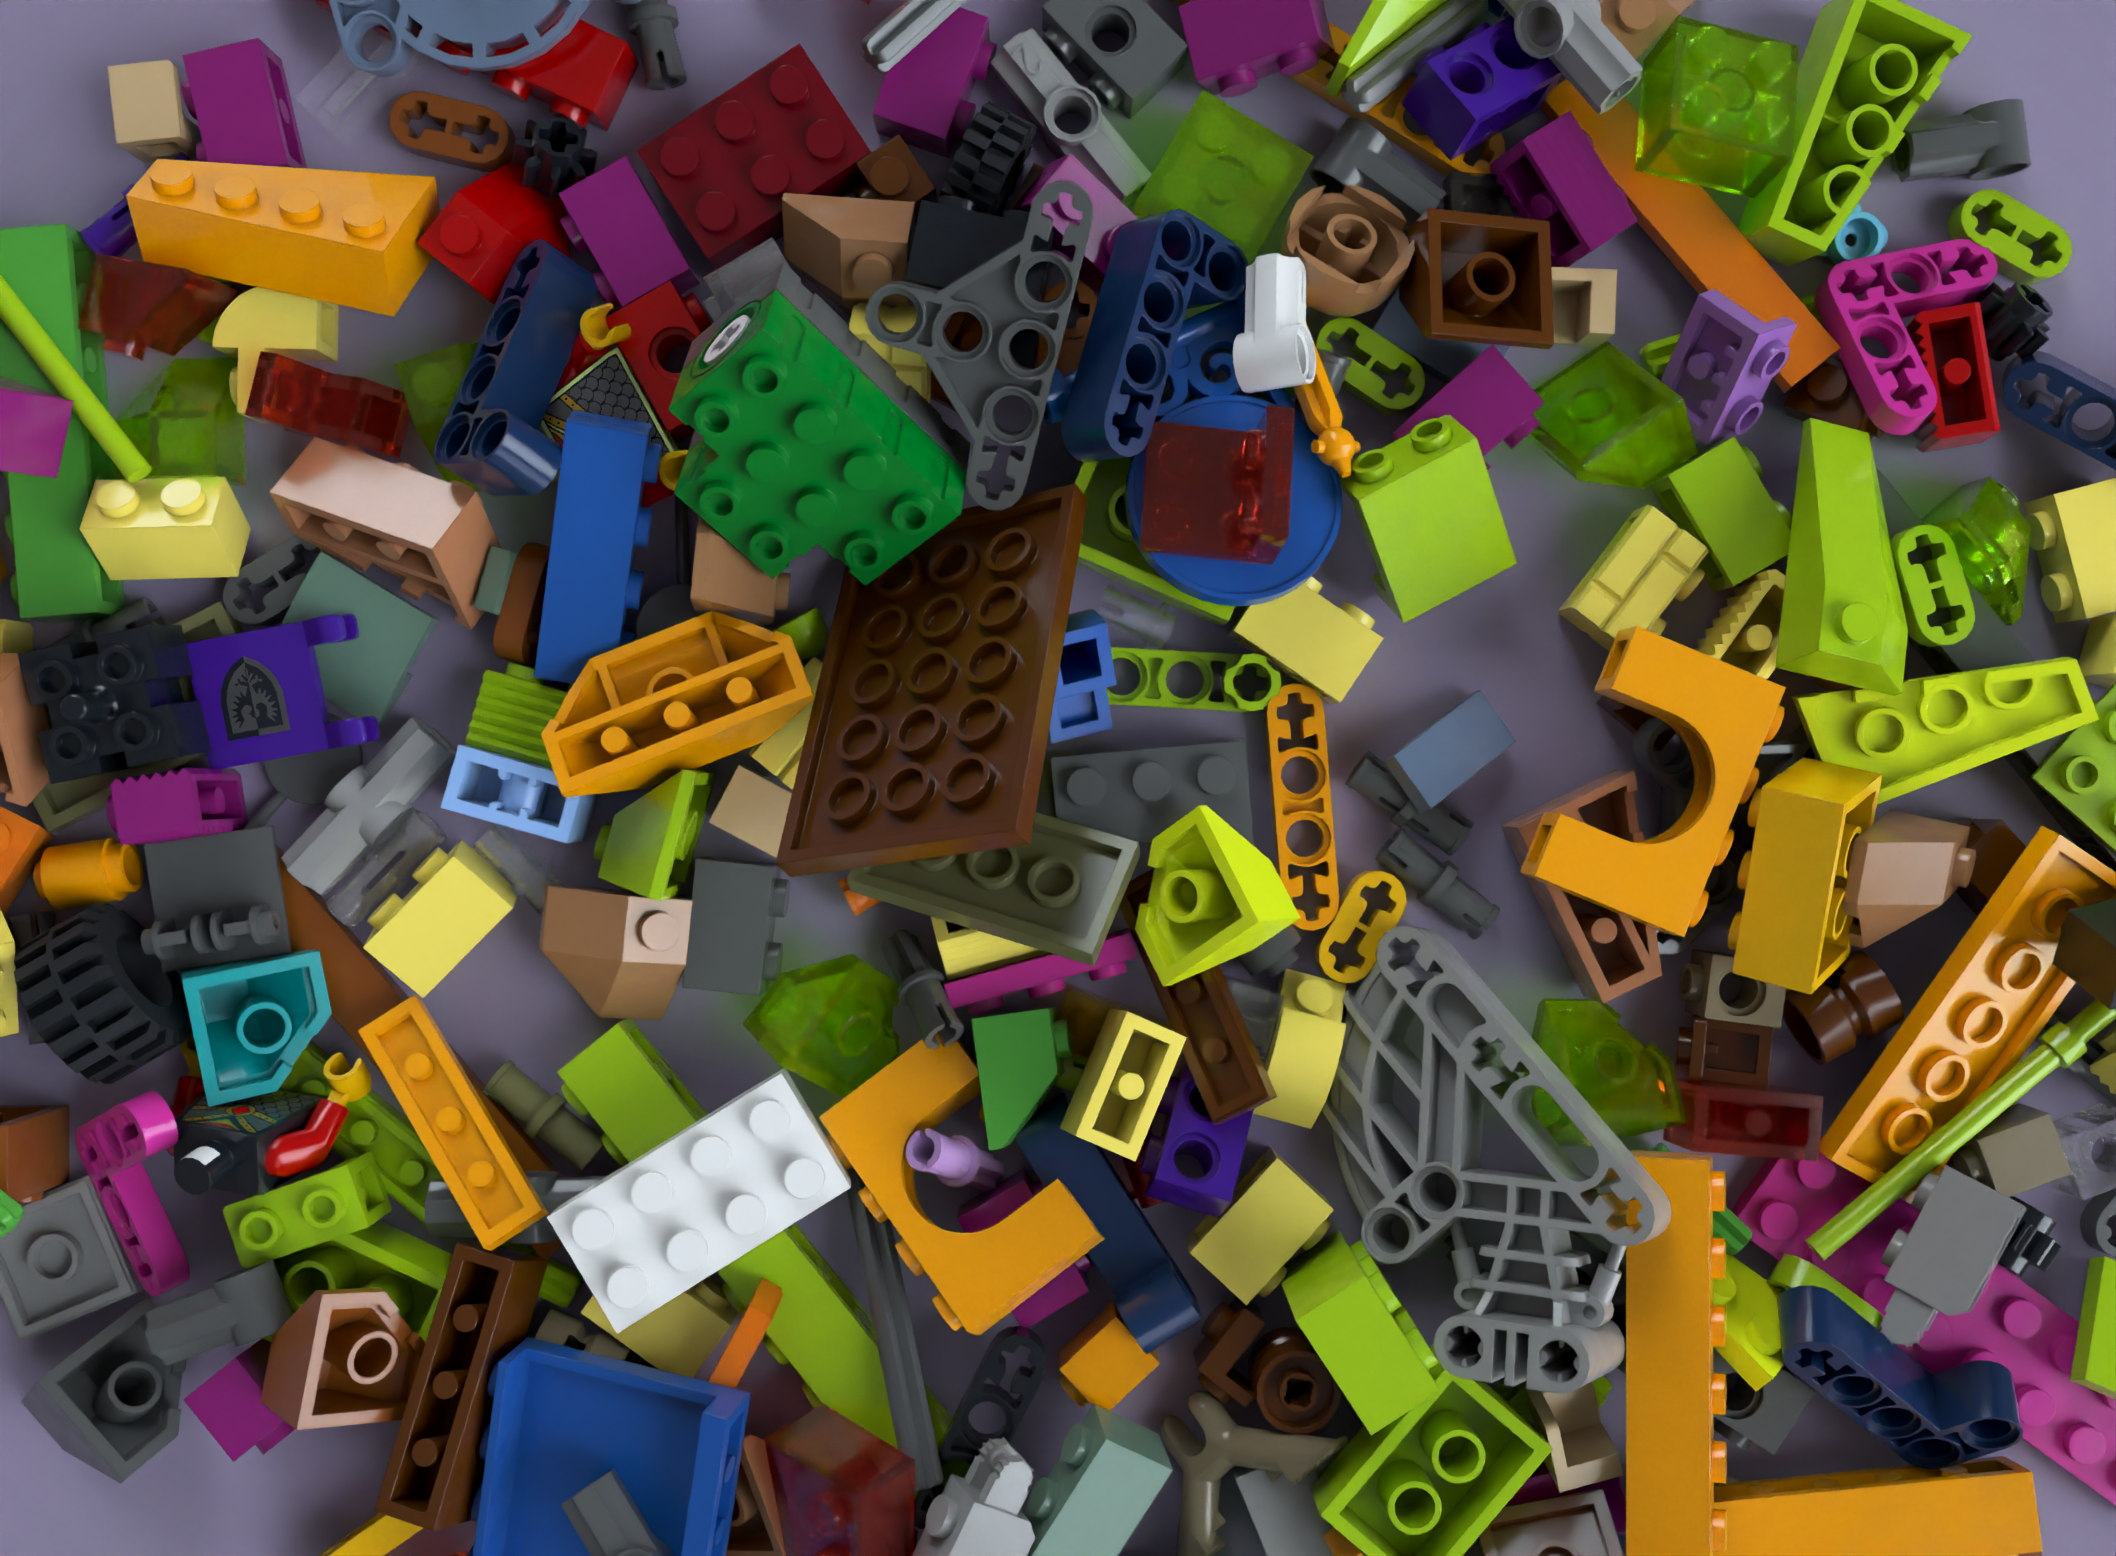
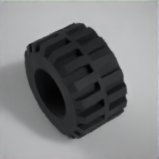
[14,902,191,1084]

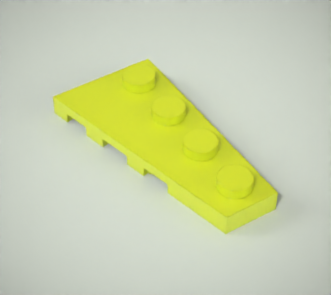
[1792,657,2099,804]

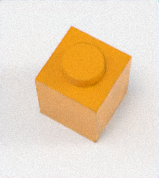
[1058,1300,1160,1411]

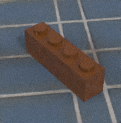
[374,1243,549,1531]

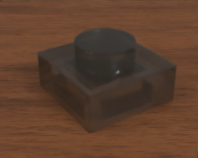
[1442,172,1513,217]

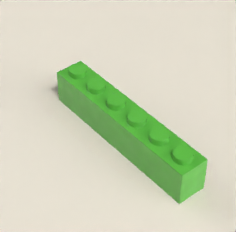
[0,224,125,623]

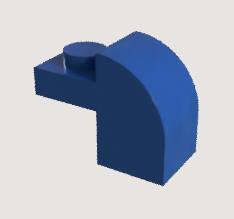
[1048,609,1117,744]

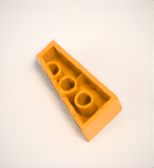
[126,159,440,317]

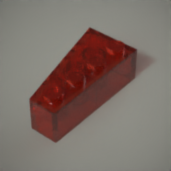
[764,1404,915,1556]

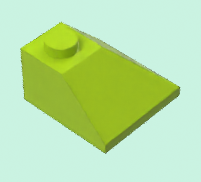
[594,769,717,901]

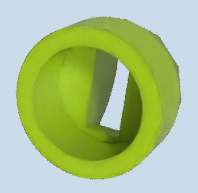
[771,606,827,660]

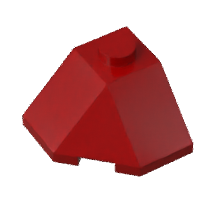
[417,161,571,306]

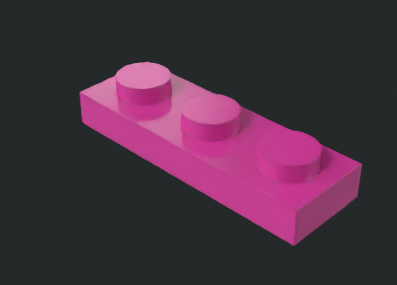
[944,928,1138,1015]

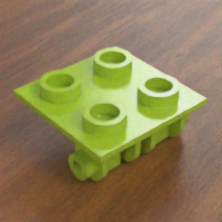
[2030,681,2116,853]

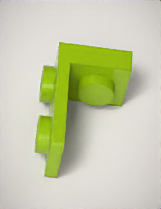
[223,1150,392,1268]

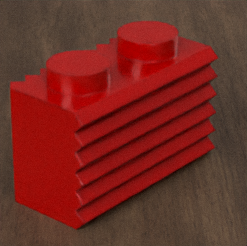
[1905,302,2001,453]

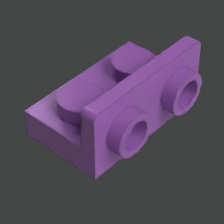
[1651,289,1797,445]

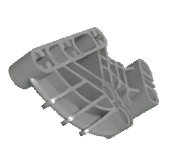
[1322,926,1672,1394]

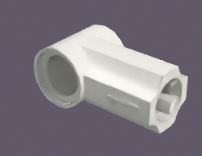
[1233,253,1316,393]

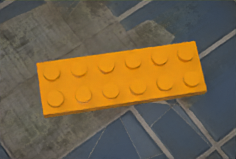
[1816,826,2116,1204]

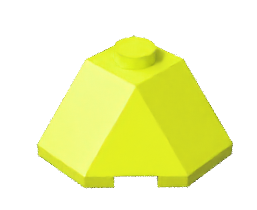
[1135,805,1301,986]

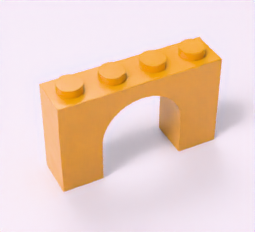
[1519,626,1786,937]
[819,1033,1105,1336]

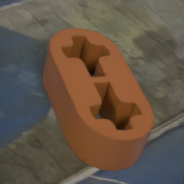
[389,91,516,172]
[493,542,550,667]

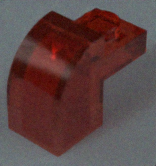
[245,351,415,458]

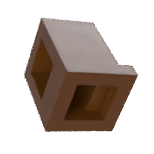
[851,134,938,225]

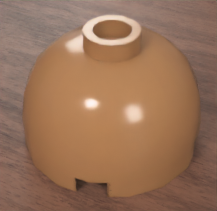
[1280,185,1415,317]

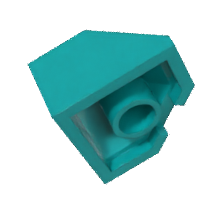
[181,949,332,1107]

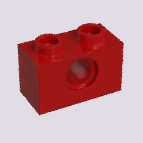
[606,281,712,442]

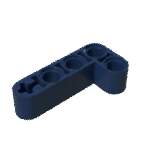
[1061,209,1248,462]
[433,239,597,496]
[2003,351,2116,470]
[1015,1093,1203,1354]
[1777,1286,2023,1469]

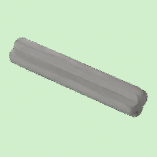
[1341,0,1489,113]

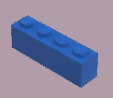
[534,410,662,684]

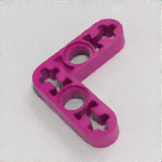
[1814,239,1998,435]
[75,1091,190,1297]

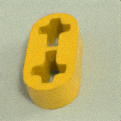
[1315,870,1407,983]

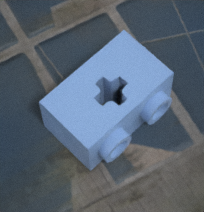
[440,745,597,844]

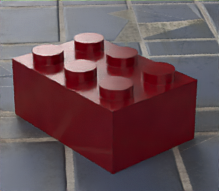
[636,43,872,278]

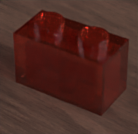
[1663,1077,1824,1161]

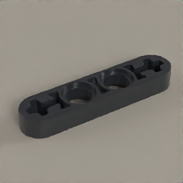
[898,1326,1046,1556]

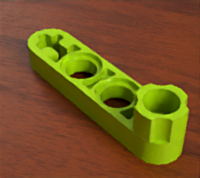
[1106,647,1281,712]

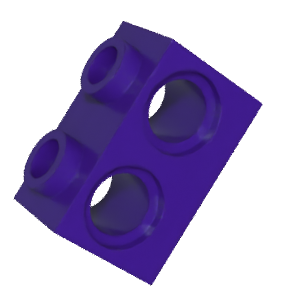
[1402,16,1562,161]
[1140,1060,1254,1218]

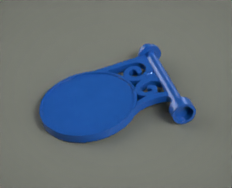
[1043,290,1343,606]

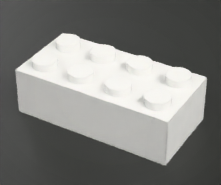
[547,1067,852,1333]

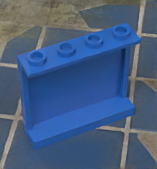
[468,1337,751,1556]

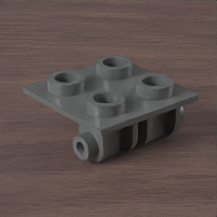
[141,825,292,972]

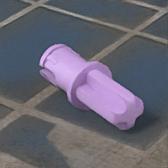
[906,1128,1005,1191]

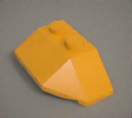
[541,610,815,797]

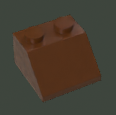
[1399,208,1554,349]

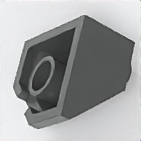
[21,1297,187,1484]

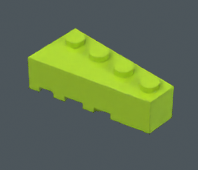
[1738,0,1973,267]

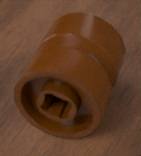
[1783,950,1904,1066]
[1248,1327,1341,1434]

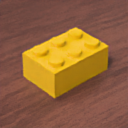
[1728,757,1882,995]

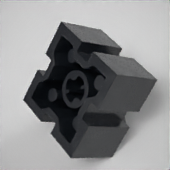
[18,625,212,784]

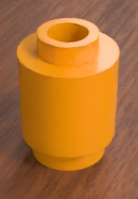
[33,837,143,910]

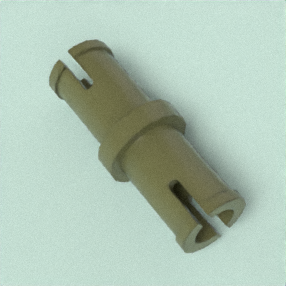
[483,1060,605,1173]

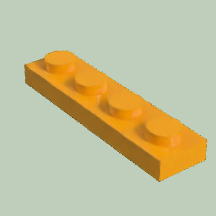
[358,994,549,1251]

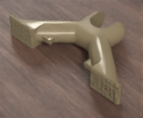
[1160,1391,1348,1556]

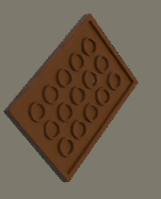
[775,483,1088,877]

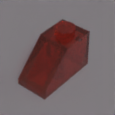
[78,253,237,361]

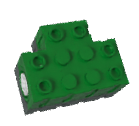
[668,262,971,586]

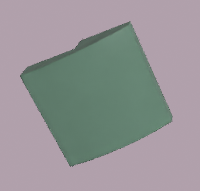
[281,551,439,729]

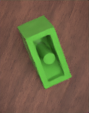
[971,1007,1073,1151]

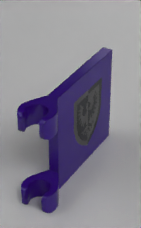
[186,614,380,769]

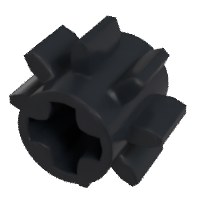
[512,115,597,199]
[1973,281,2053,362]
[1998,1196,2062,1277]

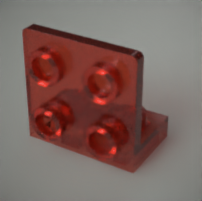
[1139,405,1295,565]

